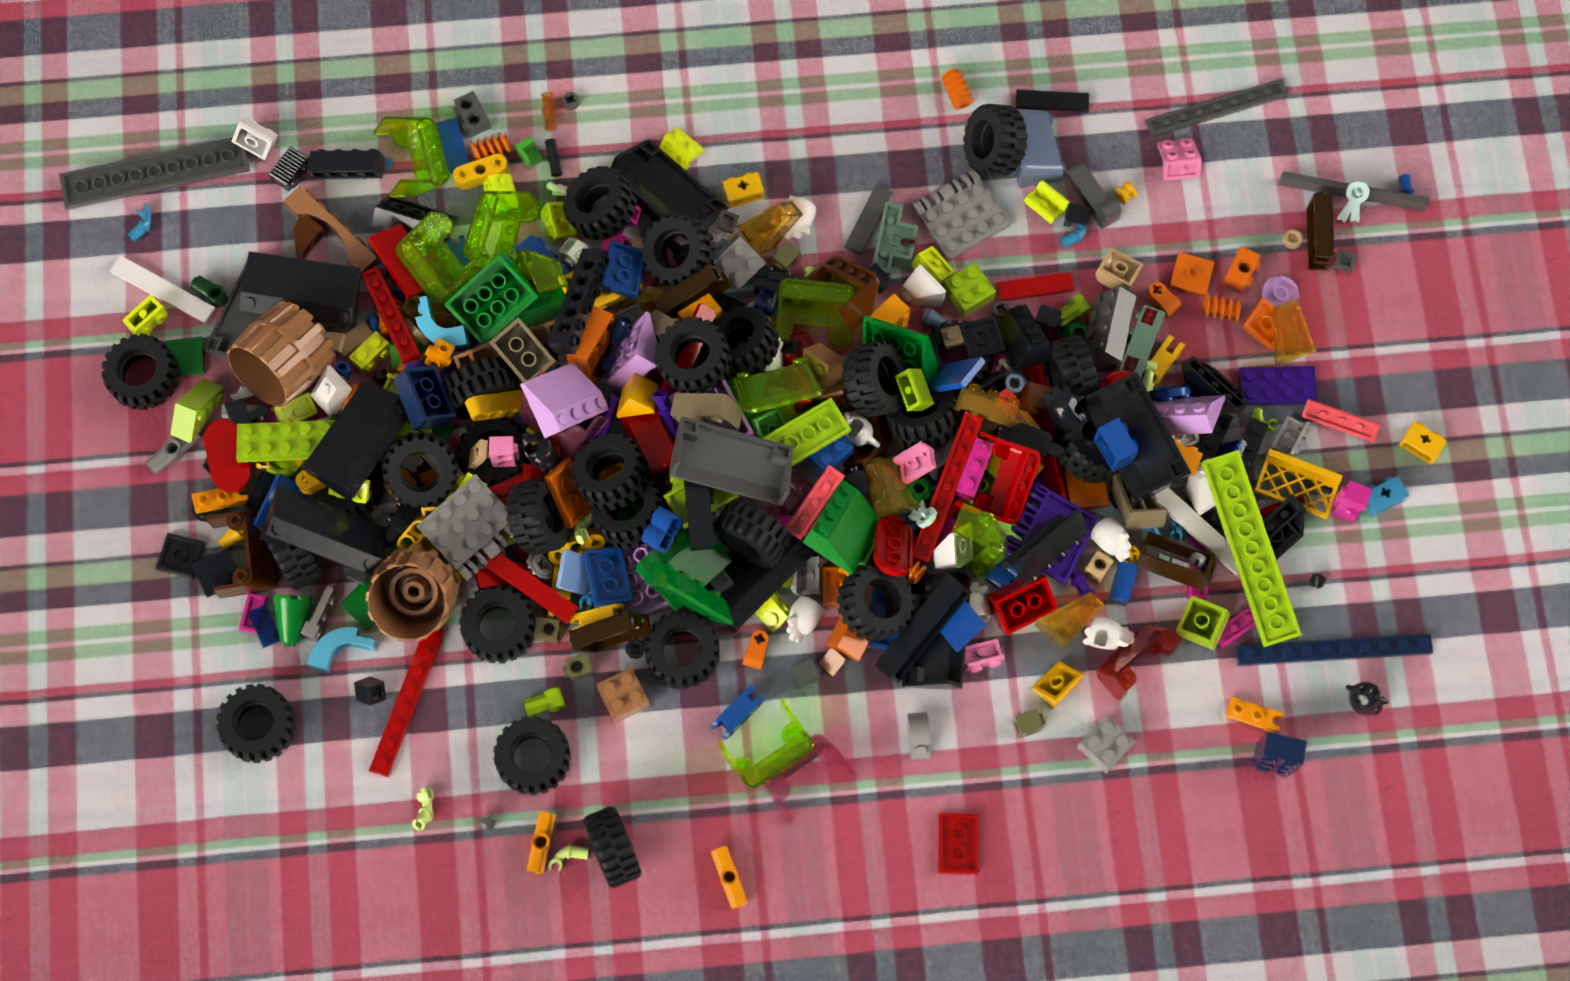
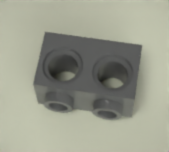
[453,91,491,137]

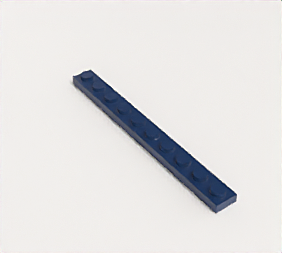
[1236,634,1433,666]

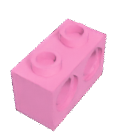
[489,436,520,467]

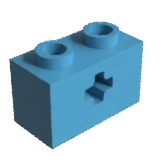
[1366,476,1410,517]

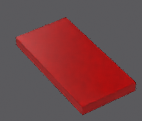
[368,224,441,299]

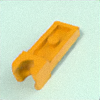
[192,488,248,514]
[1225,697,1284,734]

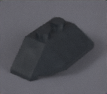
[1181,356,1248,414]
[1262,494,1306,560]

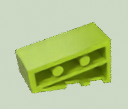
[170,378,224,443]

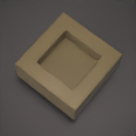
[940,325,964,349]

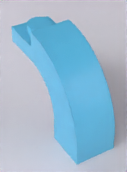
[415,296,471,350]
[307,627,378,673]

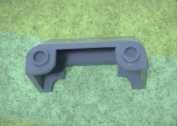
[1016,109,1066,189]

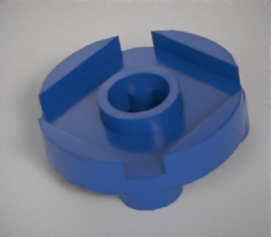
[1152,384,1191,401]

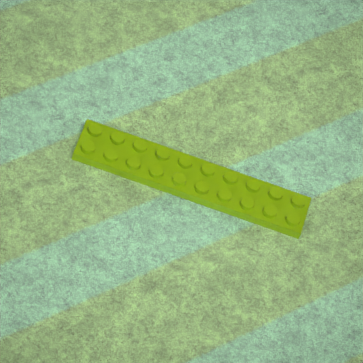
[664,398,852,530]
[236,418,433,463]
[1201,450,1302,647]

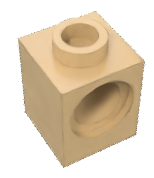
[1083,550,1114,584]

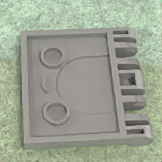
[911,169,1011,262]
[416,474,514,581]

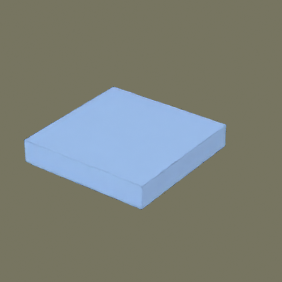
[556,549,591,596]

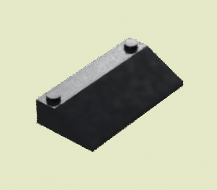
[611,139,729,242]
[239,251,362,327]
[1083,372,1191,504]
[301,380,408,502]
[259,485,386,582]
[704,513,816,633]
[902,568,972,689]

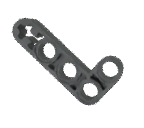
[1065,162,1122,229]

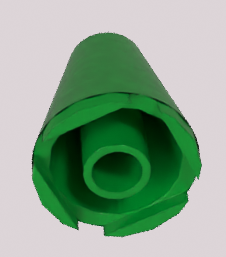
[273,594,312,647]

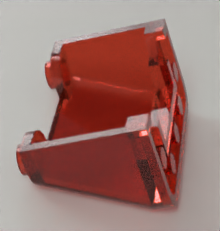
[1096,625,1183,702]

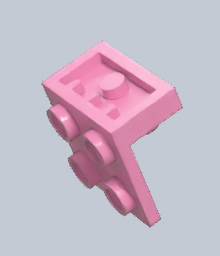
[1157,138,1201,181]

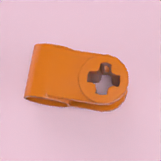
[1146,282,1182,318]
[742,630,768,670]

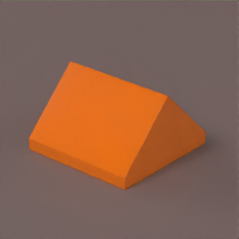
[825,615,870,662]

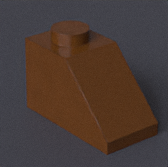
[293,215,325,259]
[1020,382,1052,414]

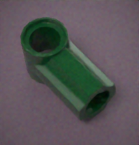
[190,275,228,307]

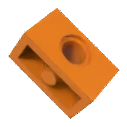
[1222,246,1261,293]

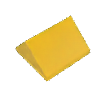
[616,373,659,418]
[1032,661,1084,709]

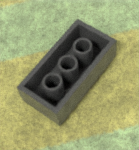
[1085,286,1136,371]

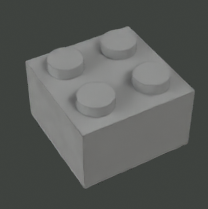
[712,233,766,289]
[1077,715,1136,774]

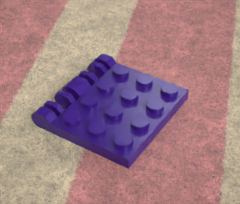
[1001,482,1098,585]

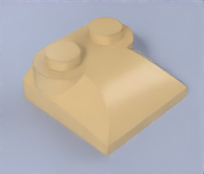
[1096,247,1144,291]

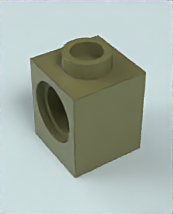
[772,241,801,272]
[534,617,564,643]
[562,652,594,682]
[1013,709,1045,739]

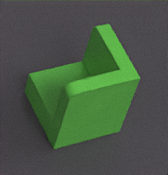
[515,136,543,169]

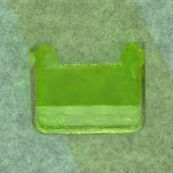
[732,357,824,413]

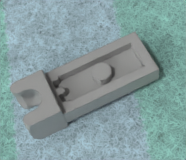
[301,586,337,643]

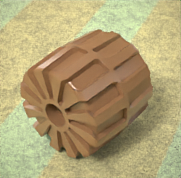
[227,301,335,407]
[365,544,460,642]

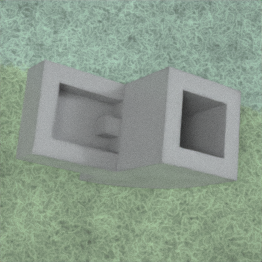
[907,712,931,760]

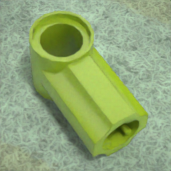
[1059,293,1092,328]
[523,687,565,717]

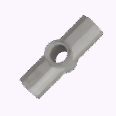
[145,434,202,475]

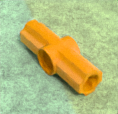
[526,811,557,875]
[711,846,748,909]

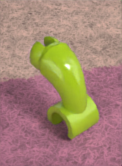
[1252,407,1277,433]

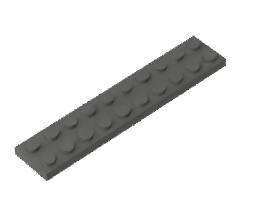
[59,137,250,210]

